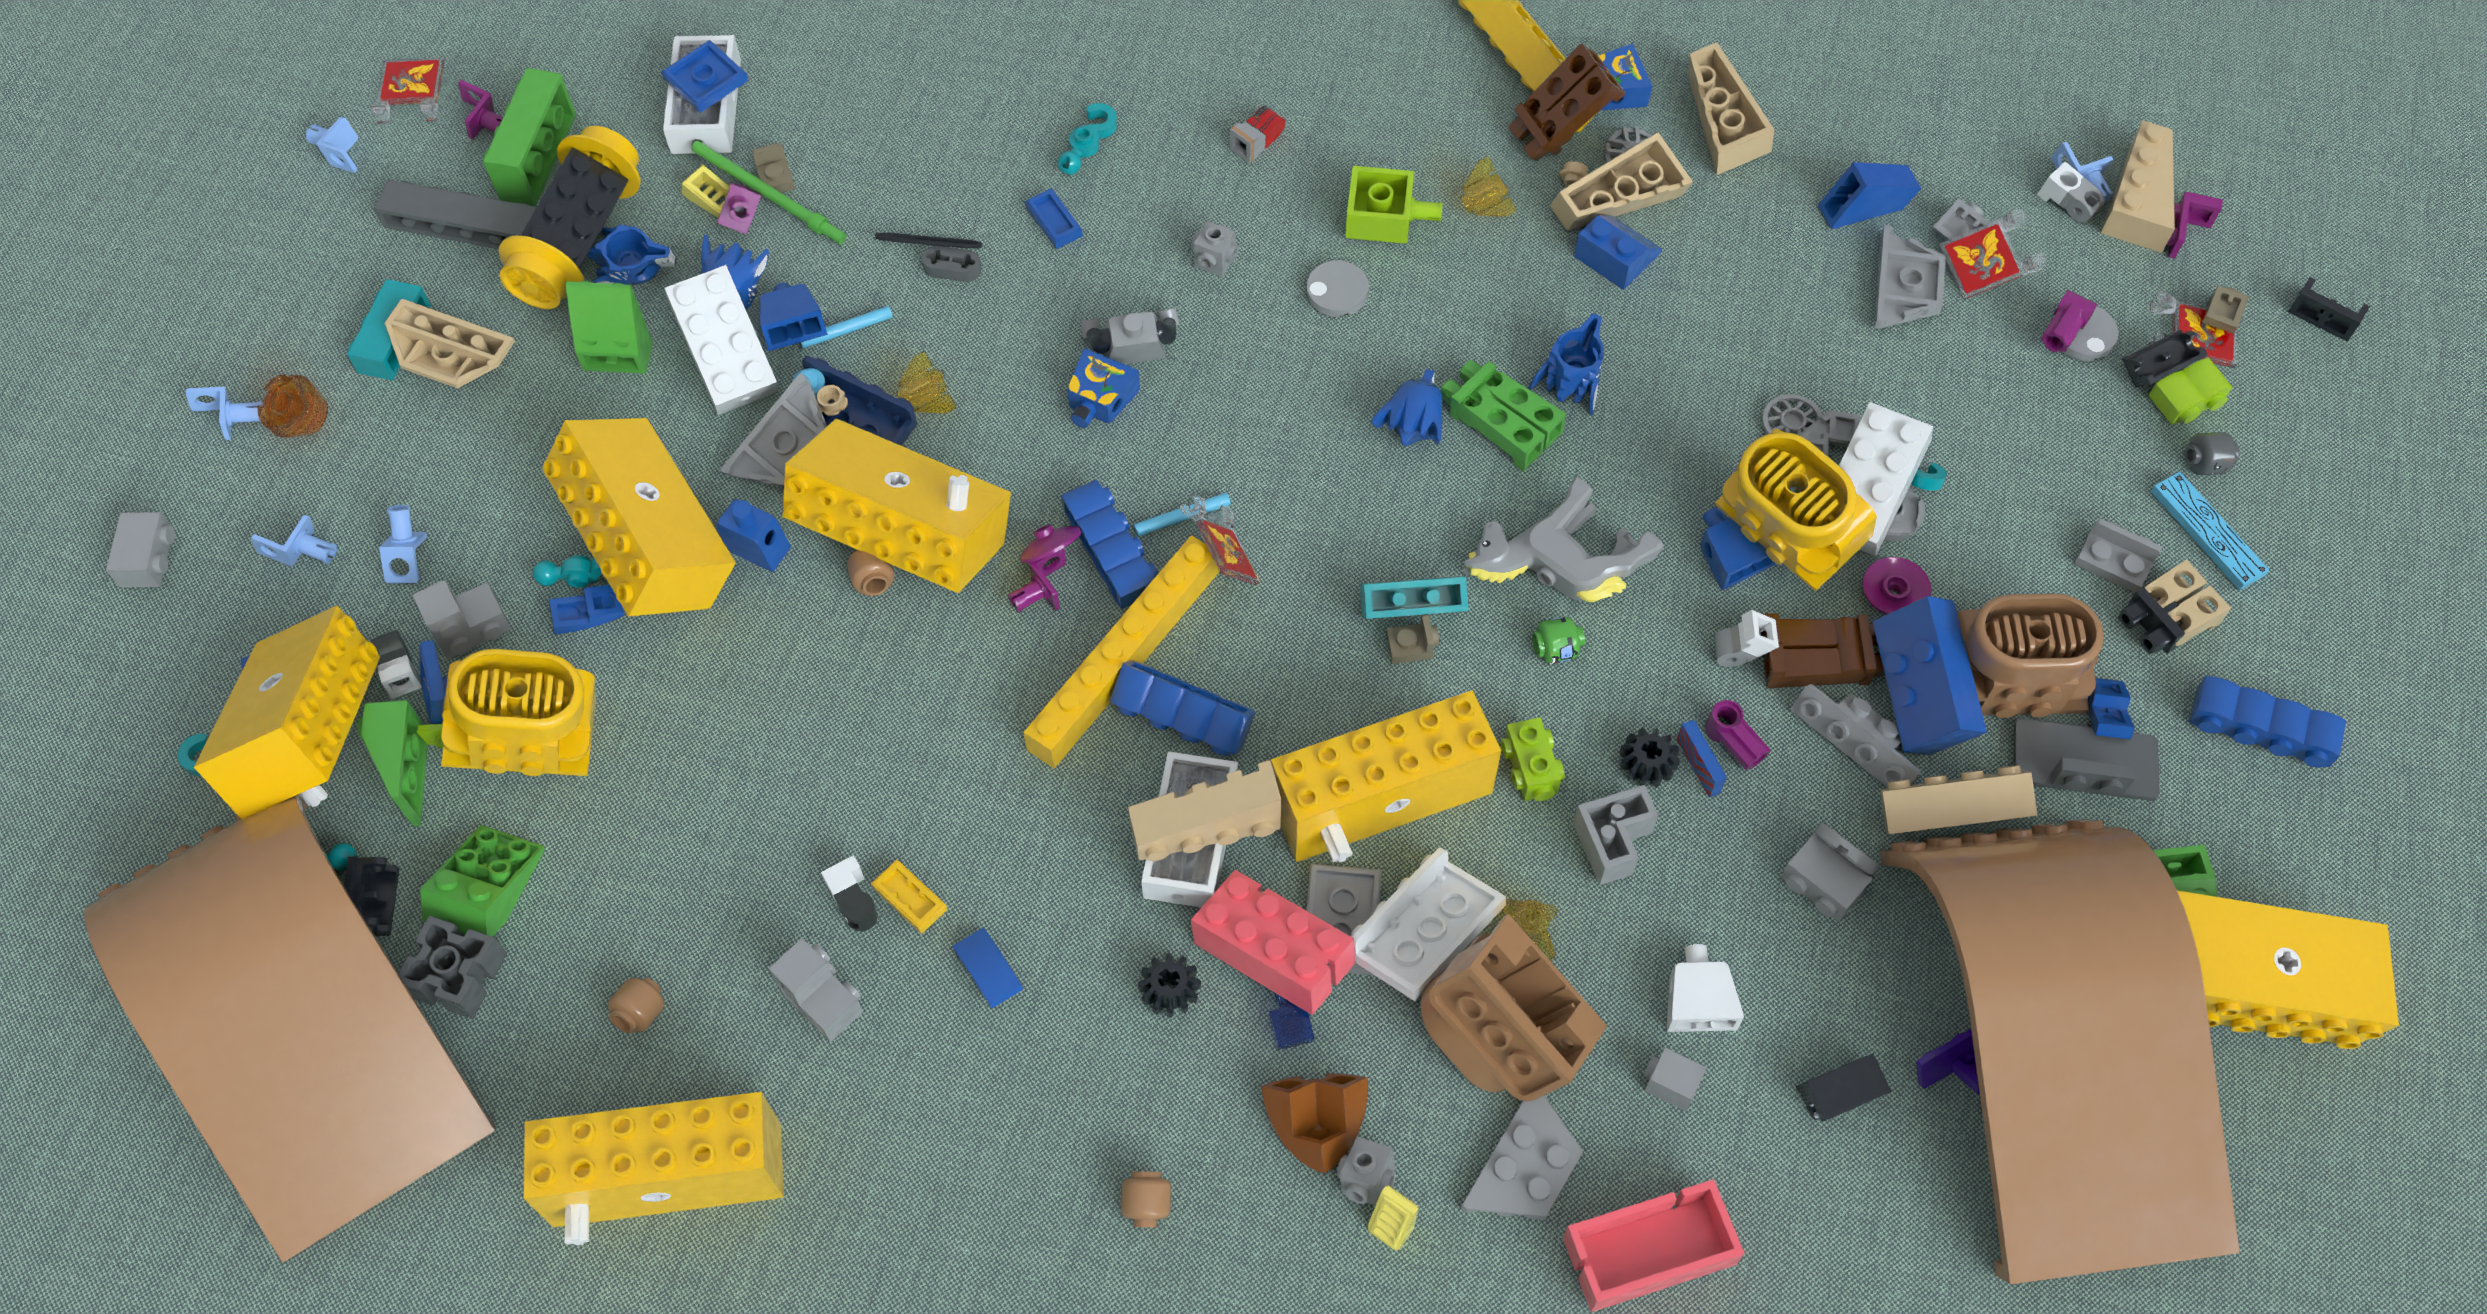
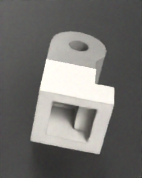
[2037,161,2104,223]
[1714,610,1779,667]

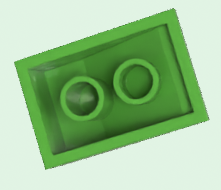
[358,700,428,827]

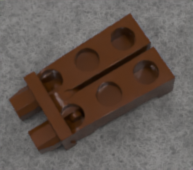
[1509,43,1626,161]
[1760,613,1885,689]

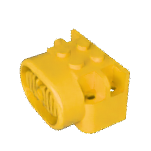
[1715,428,1877,592]
[441,649,596,776]

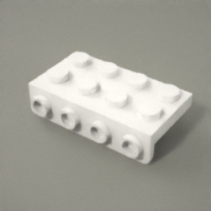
[1351,847,1506,1001]

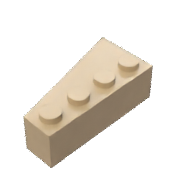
[1688,42,1774,175]
[2101,120,2175,253]
[1550,132,1693,231]
[1128,760,1281,861]
[1880,765,2038,834]

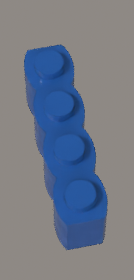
[1061,479,1158,609]
[1110,660,1256,756]
[2189,676,2346,768]

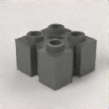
[398,916,507,1019]

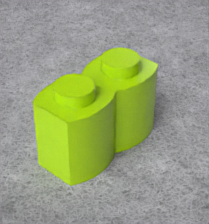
[2148,358,2233,425]

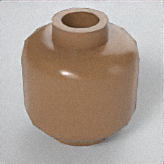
[847,550,895,596]
[608,978,664,1034]
[1121,1171,1171,1227]

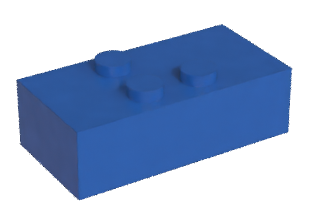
[1872,596,1987,755]

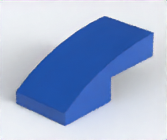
[549,585,624,635]
[2088,678,2135,739]
[952,927,1023,1009]

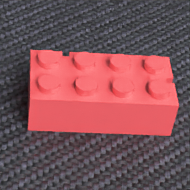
[1191,870,1355,1015]
[1563,1179,1745,1312]

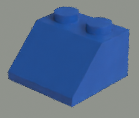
[1574,215,1662,290]

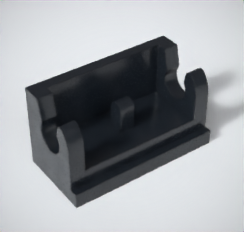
[2288,277,2370,342]
[2122,330,2208,388]
[344,856,399,936]
[1796,1053,1892,1122]

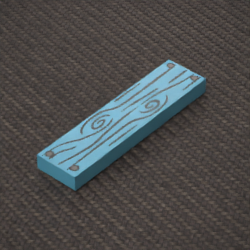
[2151,472,2269,591]

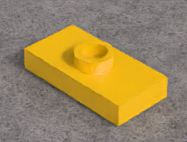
[871,859,948,934]

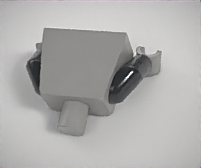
[1081,306,1179,364]

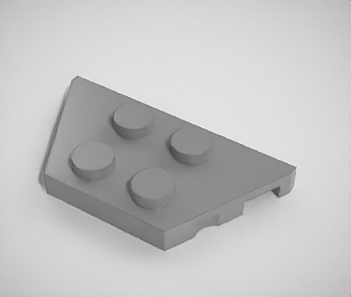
[1874,224,1946,329]
[720,373,827,487]
[1461,1095,1583,1220]

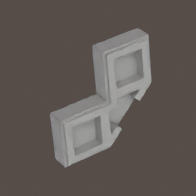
[1799,410,1860,456]

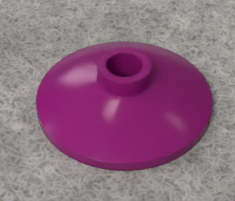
[1019,524,1081,563]
[1862,557,1931,615]

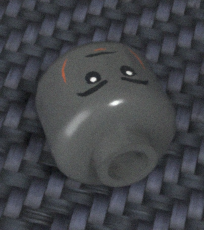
[2184,432,2239,475]

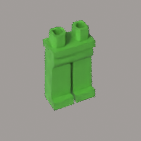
[1441,360,1566,472]

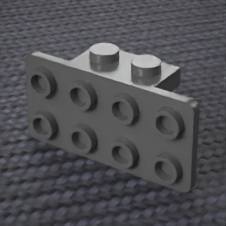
[2014,718,2160,801]

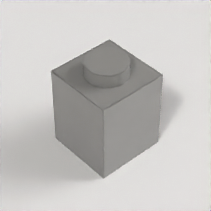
[1643,1047,1707,1111]

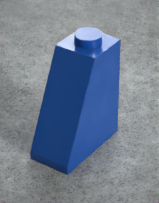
[1818,162,1921,229]

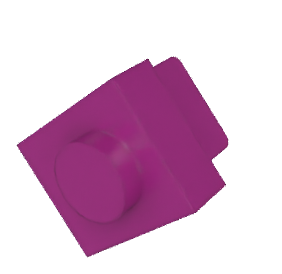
[2166,191,2223,259]

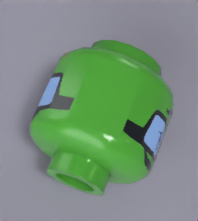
[1532,617,1585,664]

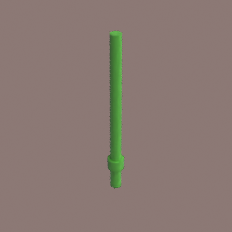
[691,140,847,244]

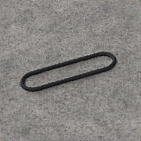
[875,233,982,249]

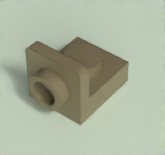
[752,143,795,193]
[2202,285,2250,334]
[1386,614,1439,664]

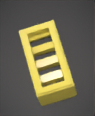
[682,165,730,218]
[1368,1185,1419,1250]

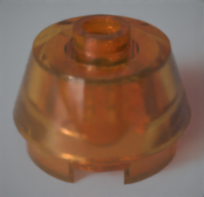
[258,375,328,438]

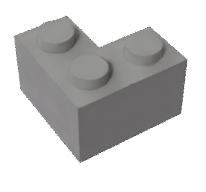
[412,580,511,659]
[1573,785,1658,885]
[768,938,863,1042]

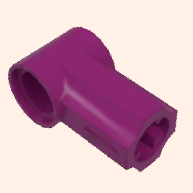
[2040,290,2098,353]
[1705,700,1771,771]

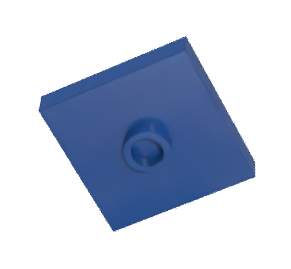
[661,40,749,113]
[419,640,447,724]

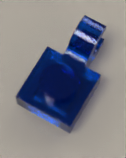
[1269,992,1315,1050]

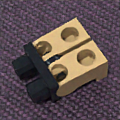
[2118,559,2231,654]

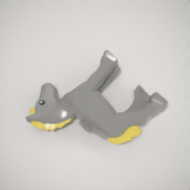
[1463,476,1664,602]

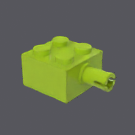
[1345,166,1443,244]

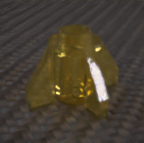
[1460,156,1517,217]
[896,351,957,414]
[1502,899,1558,961]

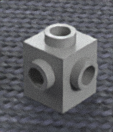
[1191,221,1239,277]
[1337,1136,1396,1206]

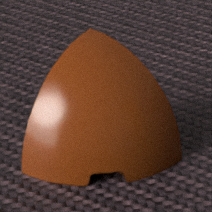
[1262,1073,1368,1173]

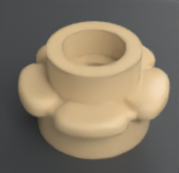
[1559,162,1588,187]
[817,385,848,416]

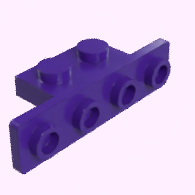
[1916,1029,1980,1095]

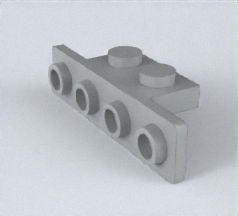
[1791,684,1921,788]

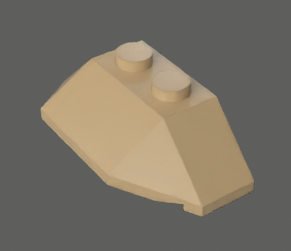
[385,299,515,389]

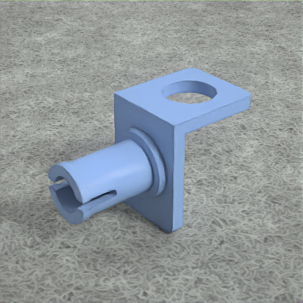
[306,117,358,173]
[2051,142,2114,202]
[186,387,264,440]
[379,504,427,583]
[251,515,337,567]

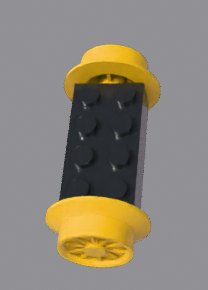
[498,126,641,309]

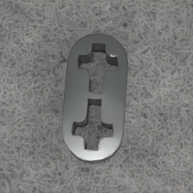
[922,246,982,282]

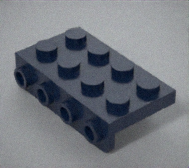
[802,356,917,446]

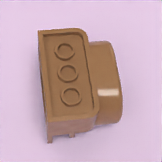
[1957,593,2104,718]
[1421,914,1607,1102]

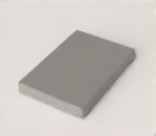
[1306,863,1382,976]

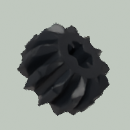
[1619,727,1680,788]
[1138,952,1201,1018]

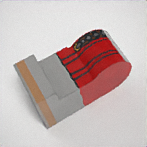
[1229,105,1286,164]

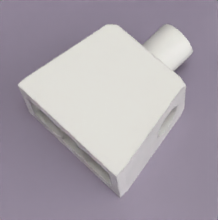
[1666,944,1744,1032]

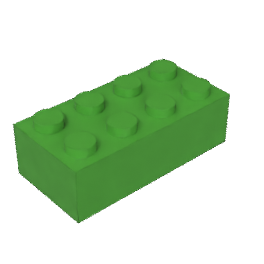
[483,68,577,207]

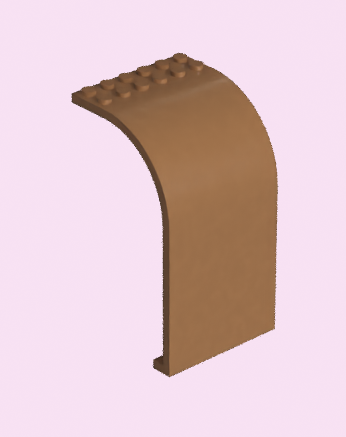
[84,794,497,1263]
[1880,819,2240,1284]

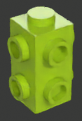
[1501,717,1565,801]

